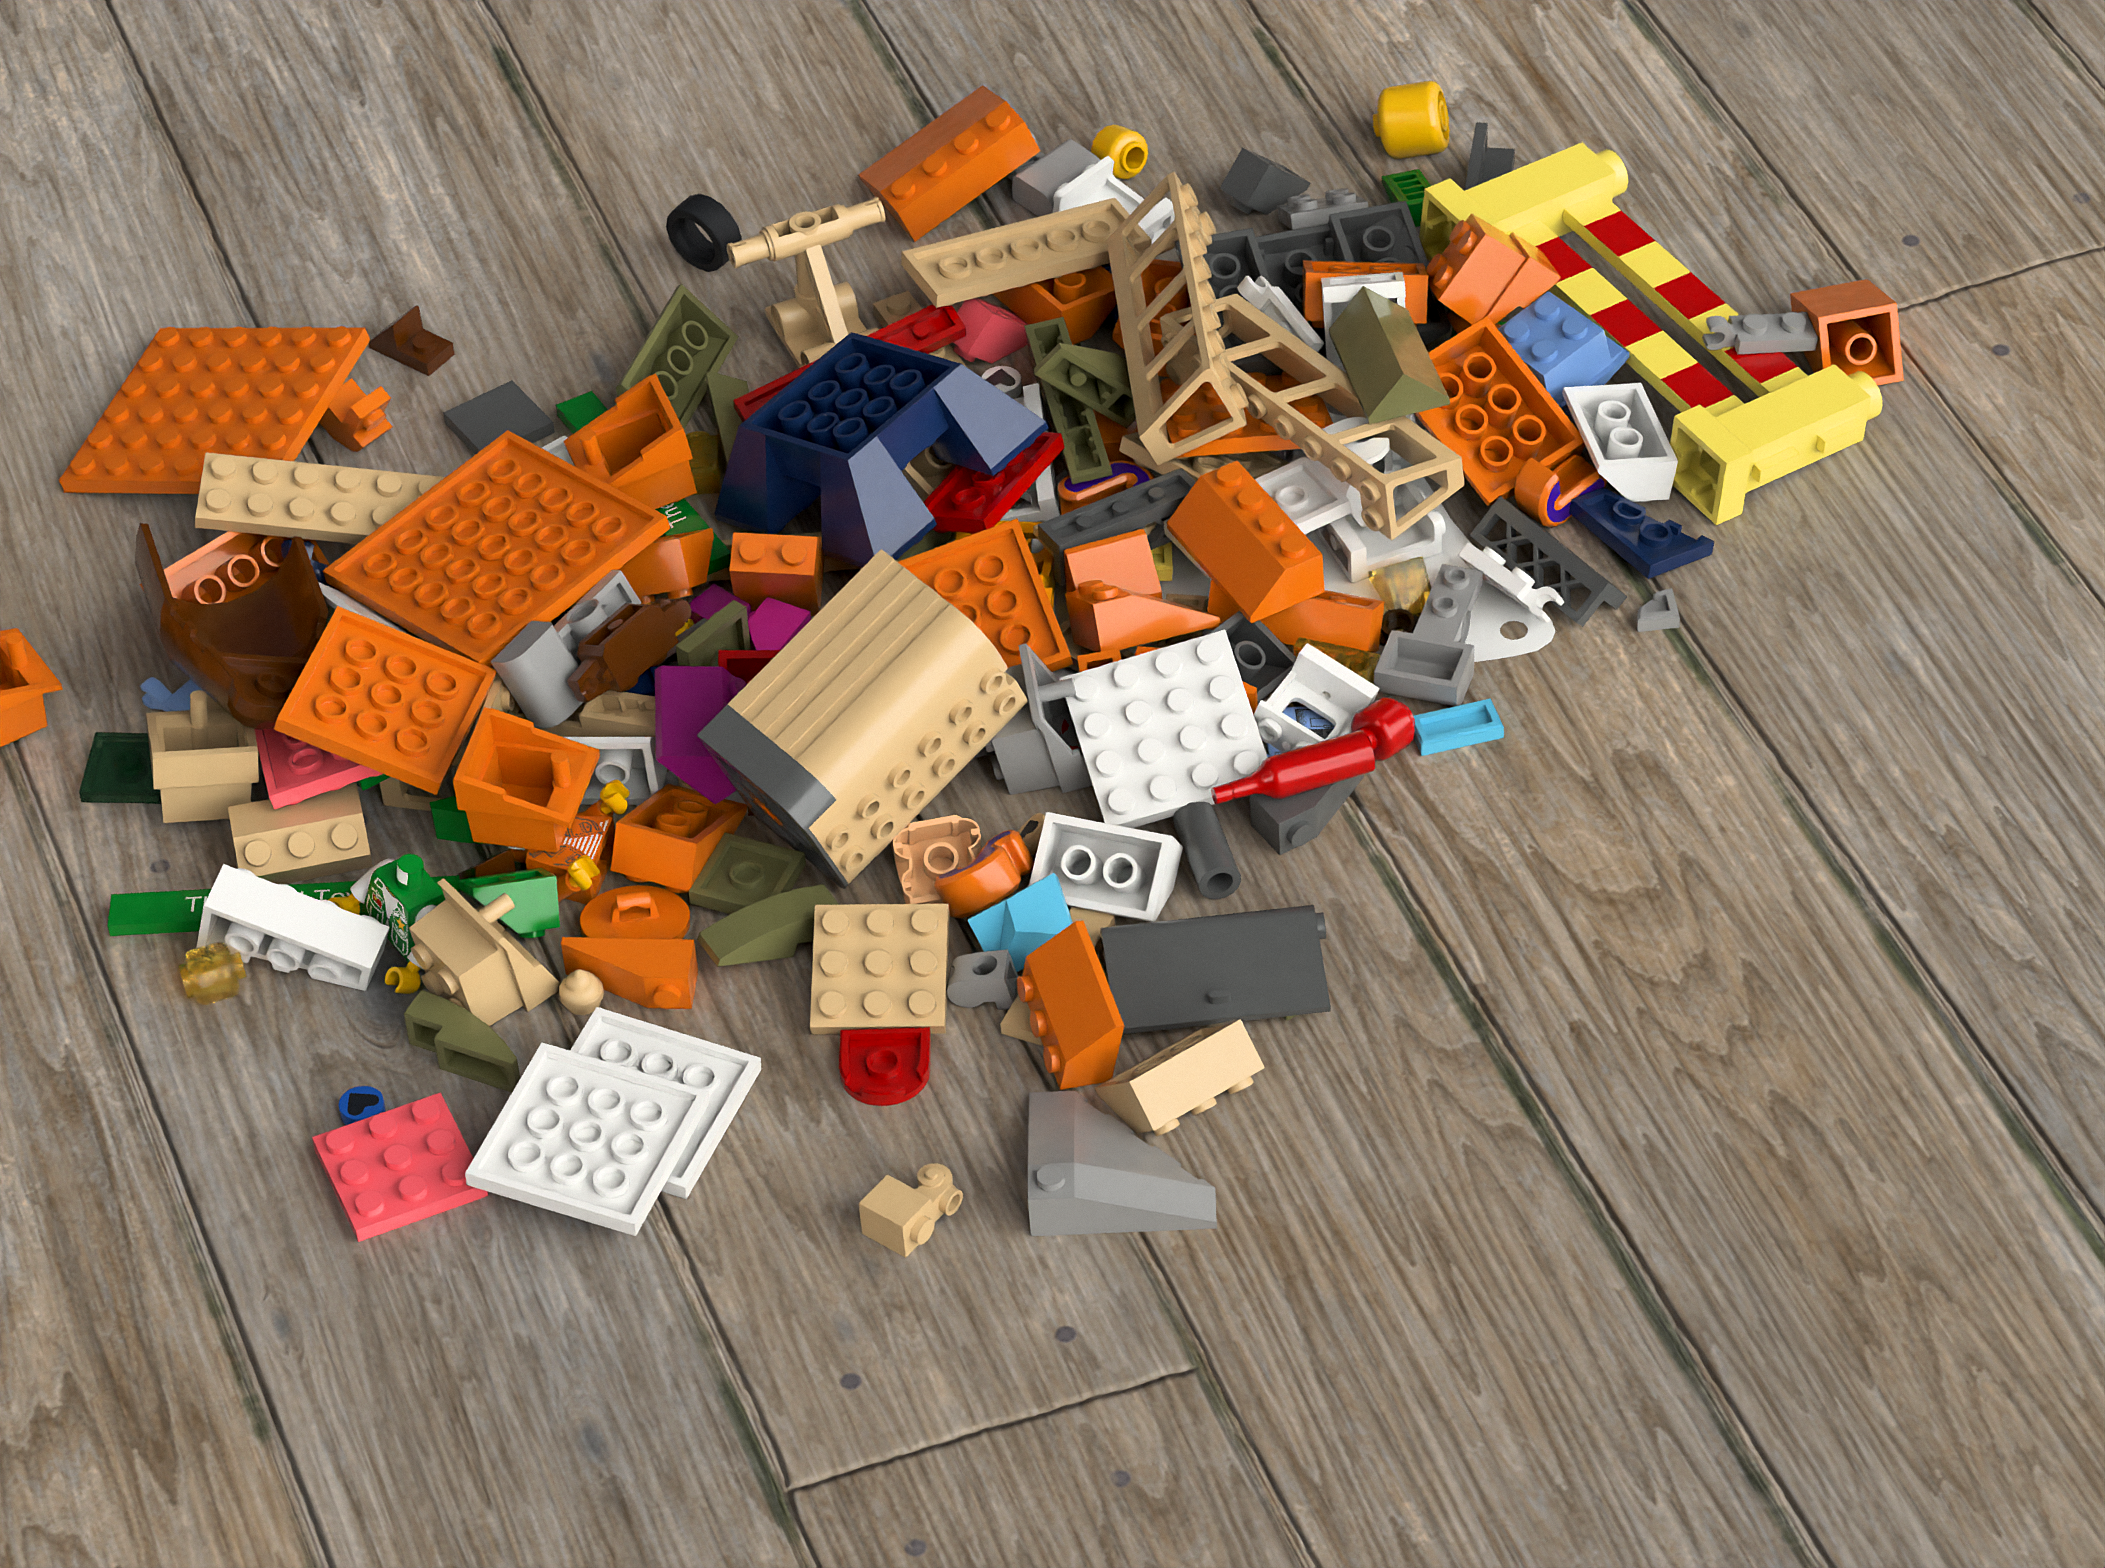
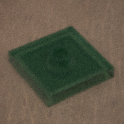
[79,732,161,804]

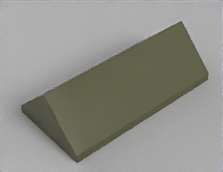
[616,284,738,429]
[1329,286,1450,425]

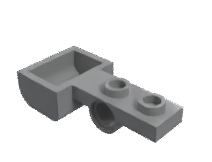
[1006,131,1101,217]
[1374,564,1483,706]
[491,570,641,729]

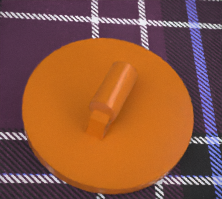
[580,885,690,939]

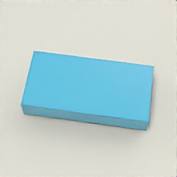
[1414,698,1504,756]

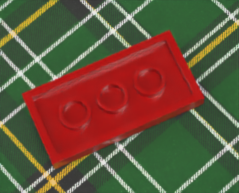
[923,432,1065,535]

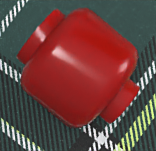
[1351,697,1415,761]

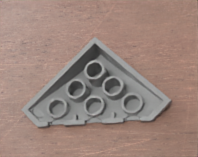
[1028,1091,1217,1236]

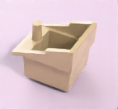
[146,690,259,823]
[409,878,560,1026]

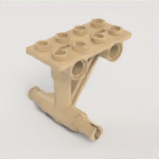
[727,197,885,368]

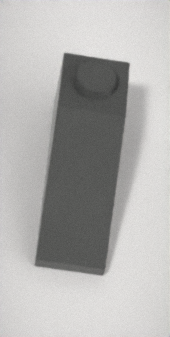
[1250,774,1364,855]

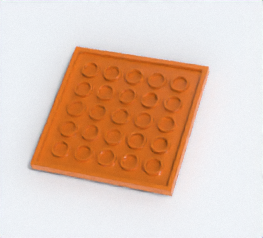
[59,326,370,494]
[322,430,670,668]

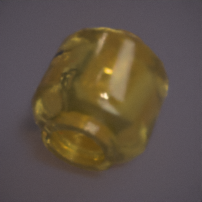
[178,942,247,1005]

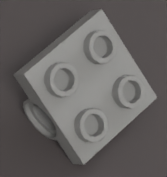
[1277,188,1368,230]

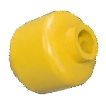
[1091,124,1148,179]

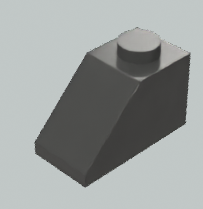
[1219,148,1311,215]

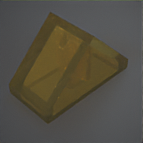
[1368,556,1432,631]

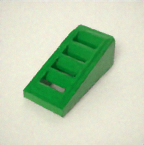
[1381,169,1431,227]

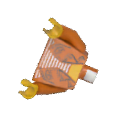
[508,779,630,905]

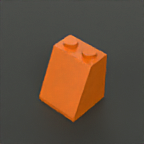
[1790,279,1904,386]
[729,532,825,616]

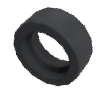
[666,194,742,272]

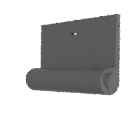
[1100,905,1331,1034]

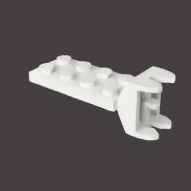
[1164,417,1390,579]

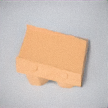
[890,815,981,904]

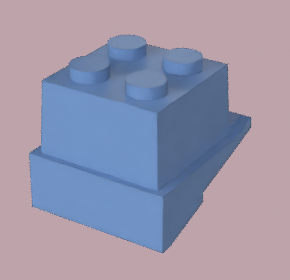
[1498,291,1630,424]

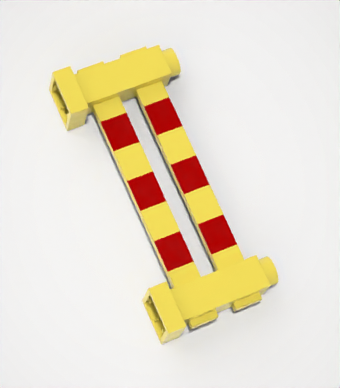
[1419,142,1882,525]

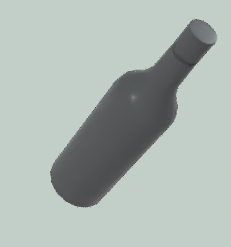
[1173,802,1241,899]

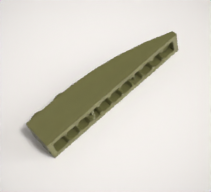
[1024,317,1113,484]

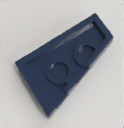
[1569,488,1715,579]

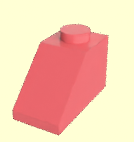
[953,298,1028,364]

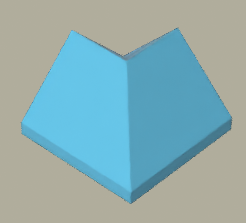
[967,873,1073,972]

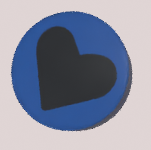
[339,1086,386,1125]

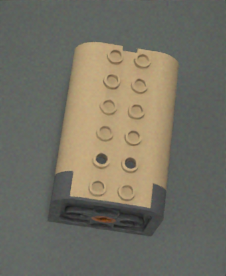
[697,549,1028,889]

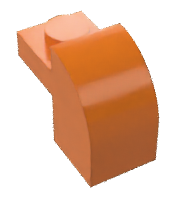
[319,378,393,452]

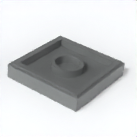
[443,381,555,454]

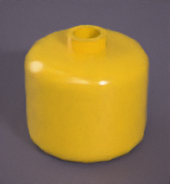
[1373,80,1450,159]

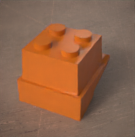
[1426,213,1561,334]
[563,373,697,509]
[0,628,63,747]
[453,707,600,853]

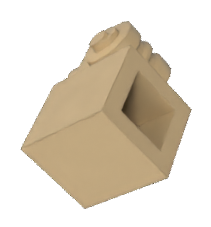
[859,1163,963,1258]

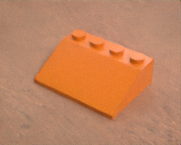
[858,85,1040,242]
[1414,316,1585,506]

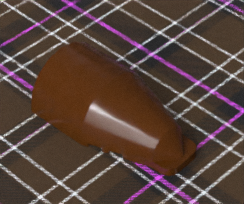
[135,523,329,730]

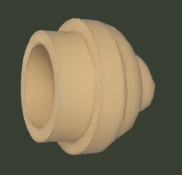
[559,969,604,1015]

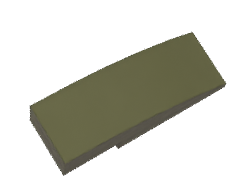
[697,884,839,967]
[404,989,520,1092]

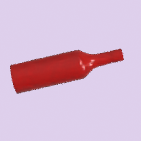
[1211,730,1375,805]

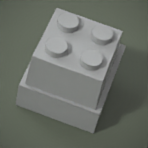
[985,644,1092,795]

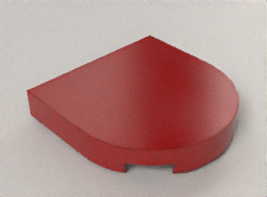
[839,1027,931,1106]

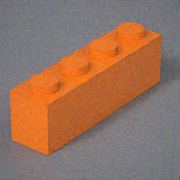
[1207,579,1385,663]

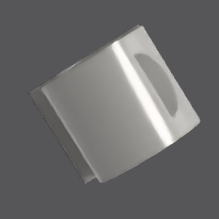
[947,949,1018,1010]

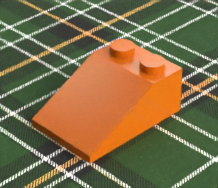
[1065,580,1221,652]
[610,784,747,893]

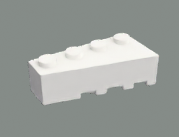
[196,864,389,991]

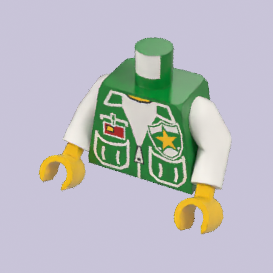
[328,854,445,994]

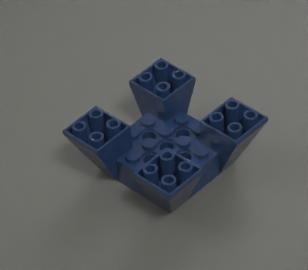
[714,332,1049,568]

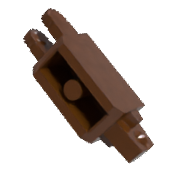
[567,598,692,702]

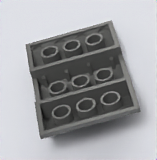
[1175,201,1451,376]

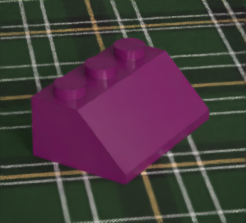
[655,666,747,805]

